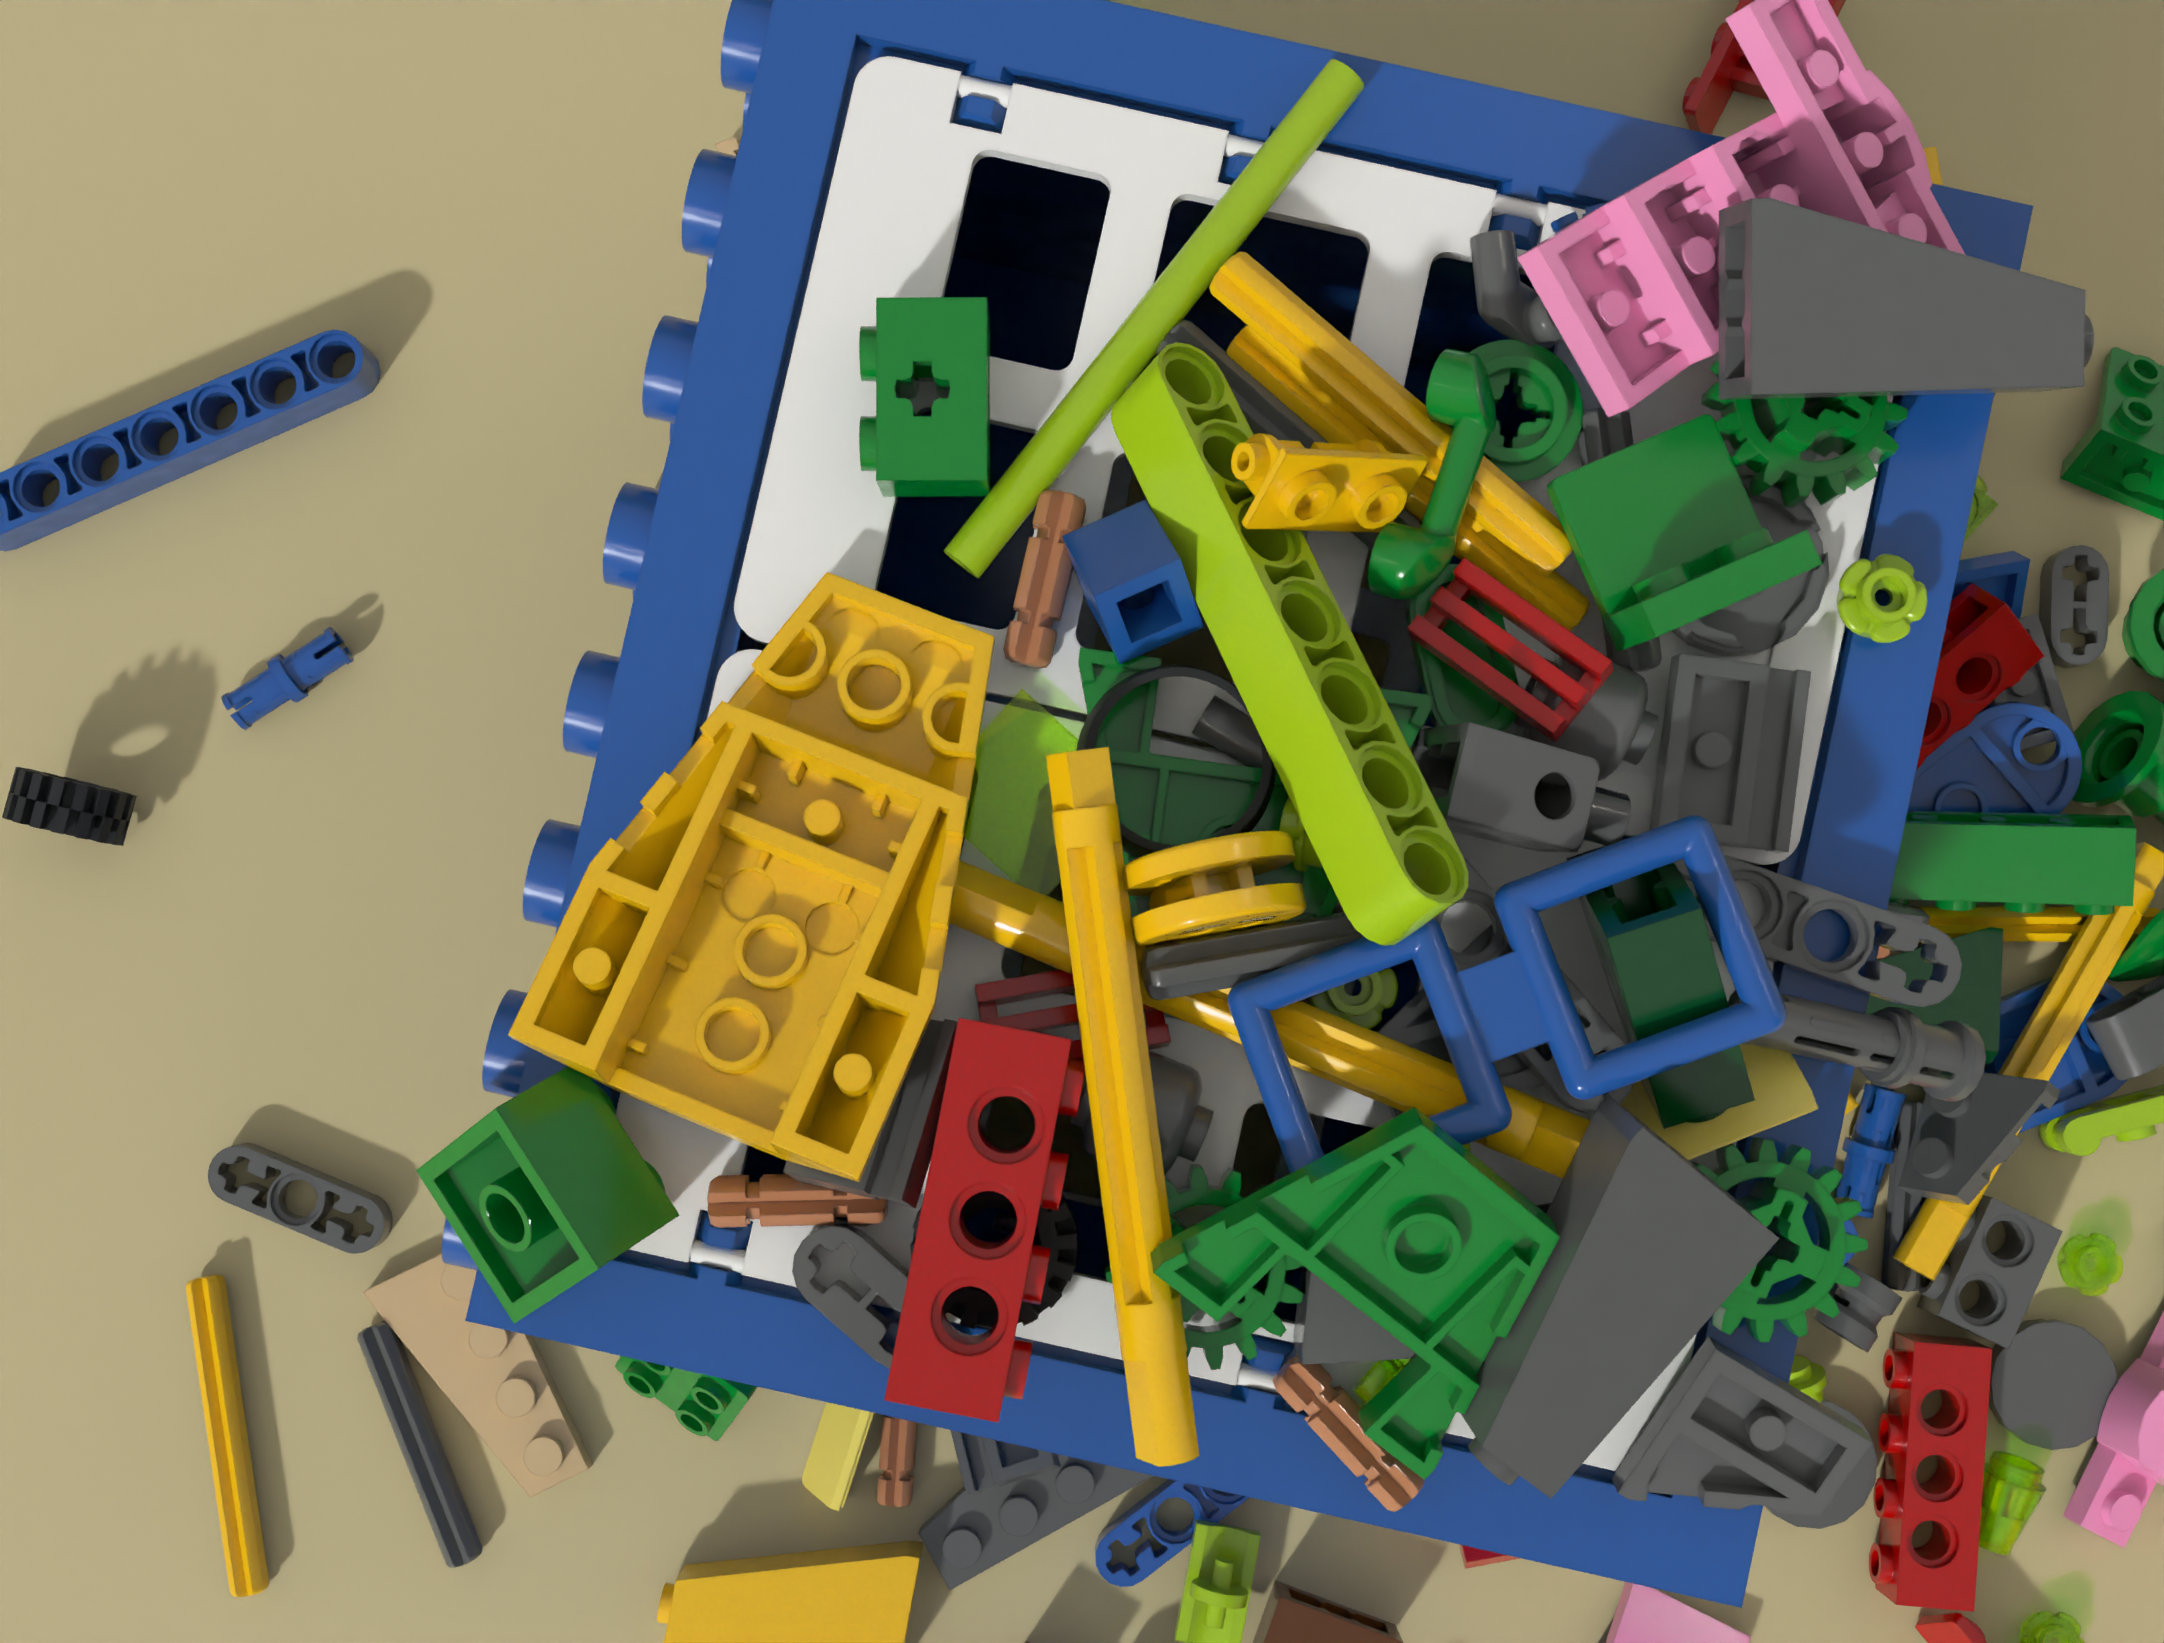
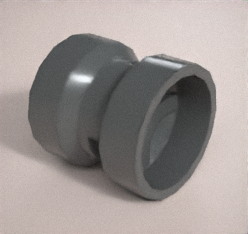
[1811,1263,1903,1353]

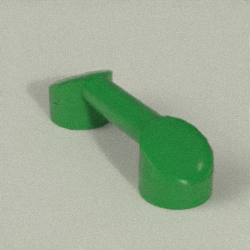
[1368,348,1497,600]

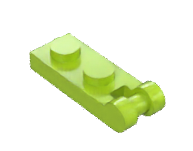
[2039,1084,2164,1156]

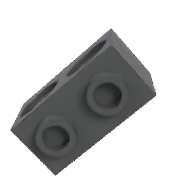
[1917,1195,2063,1349]

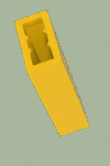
[657,1540,923,1643]

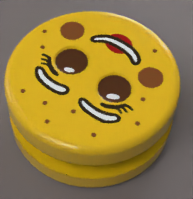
[1122,831,1306,947]

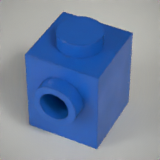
[1062,500,1204,664]

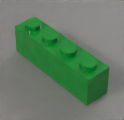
[1889,811,2137,915]

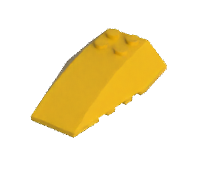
[508,572,995,1182]

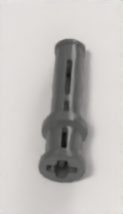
[1728,990,1986,1102]

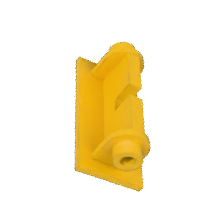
[1231,433,1429,533]

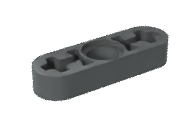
[208,1143,393,1254]

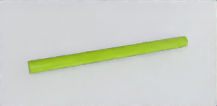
[943,59,1364,579]

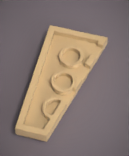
[362,1254,593,1498]

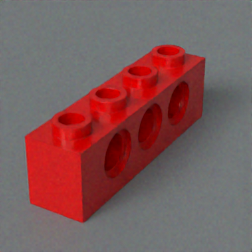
[1916,583,2045,770]
[884,1017,1085,1422]
[1869,1332,1992,1612]

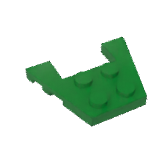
[1078,648,1433,924]
[1150,1107,1560,1480]

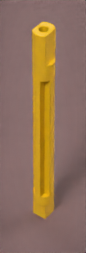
[1046,747,1200,1467]
[1893,842,2164,1281]
[949,860,1591,1179]

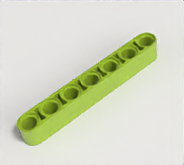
[1111,342,1468,945]

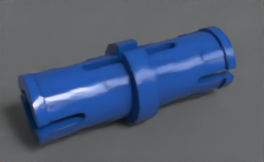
[221,627,354,730]
[1835,1083,1907,1218]

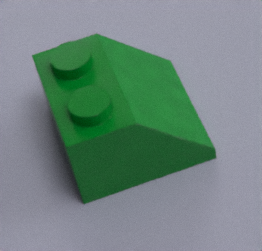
[416,1066,679,1324]

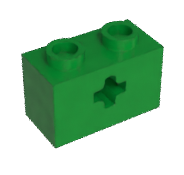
[859,297,990,497]

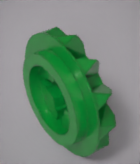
[1447,339,1583,483]

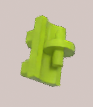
[1174,1519,1261,1643]

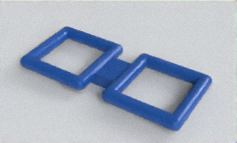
[1227,815,1787,1174]

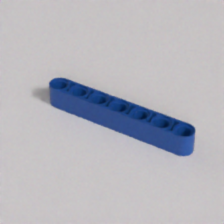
[0,330,381,552]

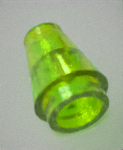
[1979,1451,2047,1555]

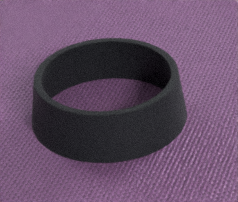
[1076,665,1276,858]

